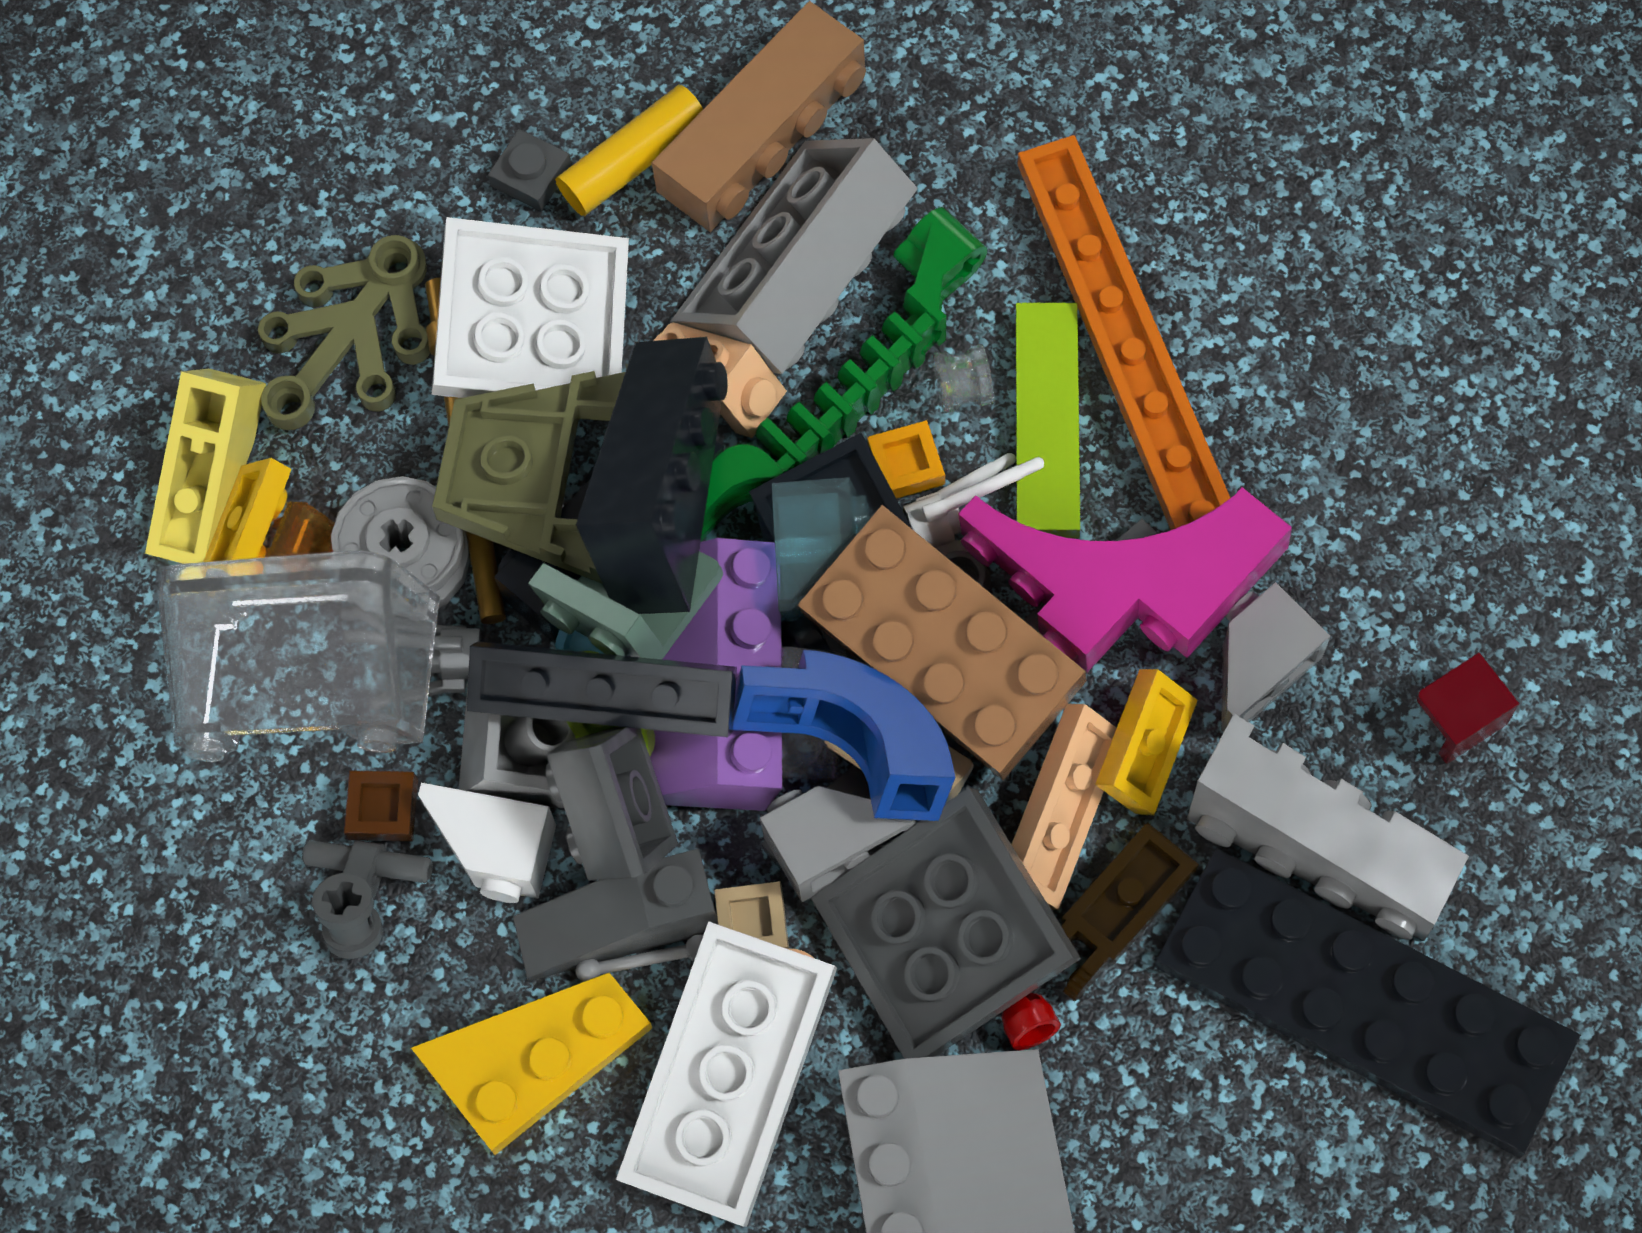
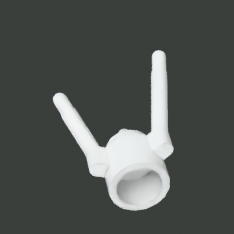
[903,453,1044,555]

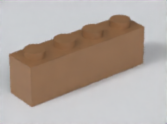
[652,0,866,232]

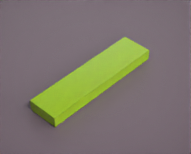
[1015,303,1080,538]

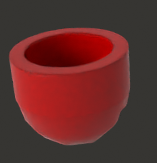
[1001,992,1061,1050]

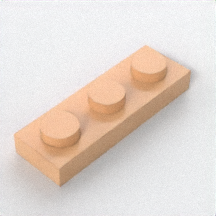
[1011,704,1116,910]

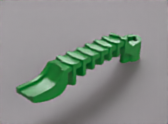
[701,207,988,541]

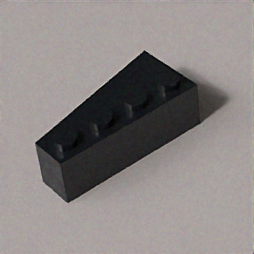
[576,337,728,614]

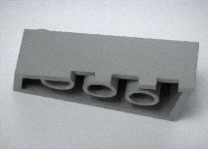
[1187,713,1469,941]

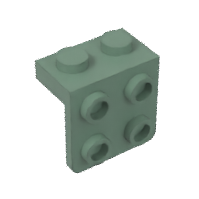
[528,551,723,659]

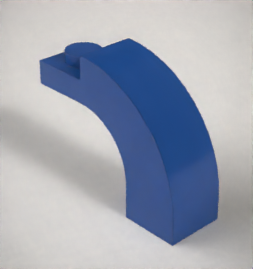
[733,650,956,821]

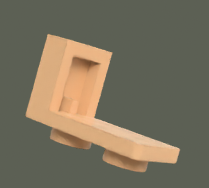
[653,322,787,438]

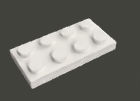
[616,921,837,1227]

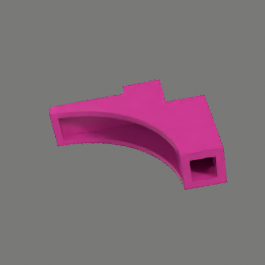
[958,487,1292,673]

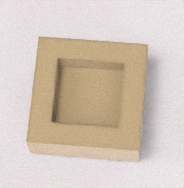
[714,881,789,949]

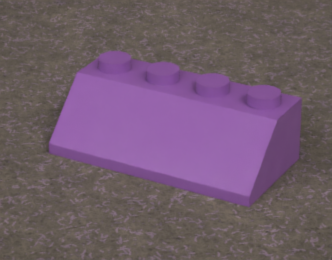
[650,538,782,811]

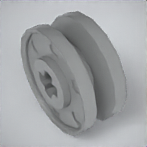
[331,476,471,619]

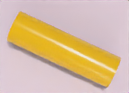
[555,84,703,217]

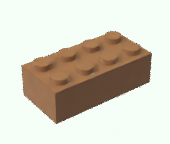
[798,505,1087,780]

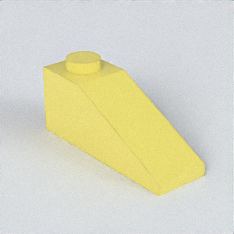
[145,368,266,568]

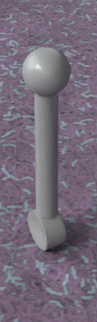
[576,935,703,982]

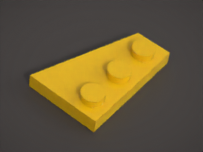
[411,972,652,1155]

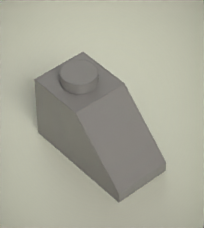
[1221,582,1330,732]
[760,786,916,902]

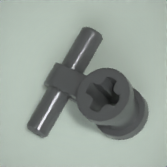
[302,840,433,959]

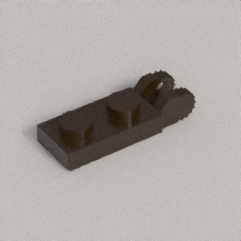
[1061,822,1199,1002]

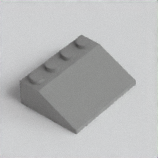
[838,1049,1075,1233]

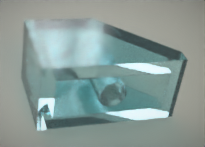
[772,477,869,621]

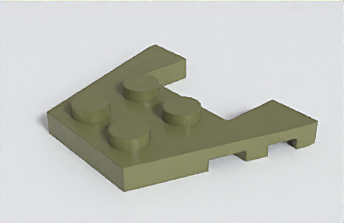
[432,364,628,583]

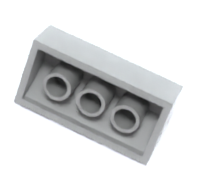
[671,138,918,374]

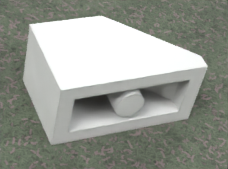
[418,782,556,903]

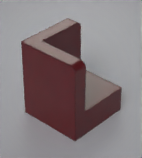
[1417,652,1520,764]

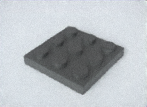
[811,787,1081,1059]

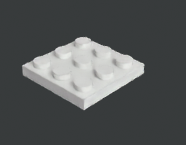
[431,217,629,398]

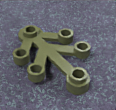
[258,235,430,430]

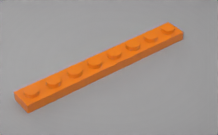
[1017,135,1230,530]

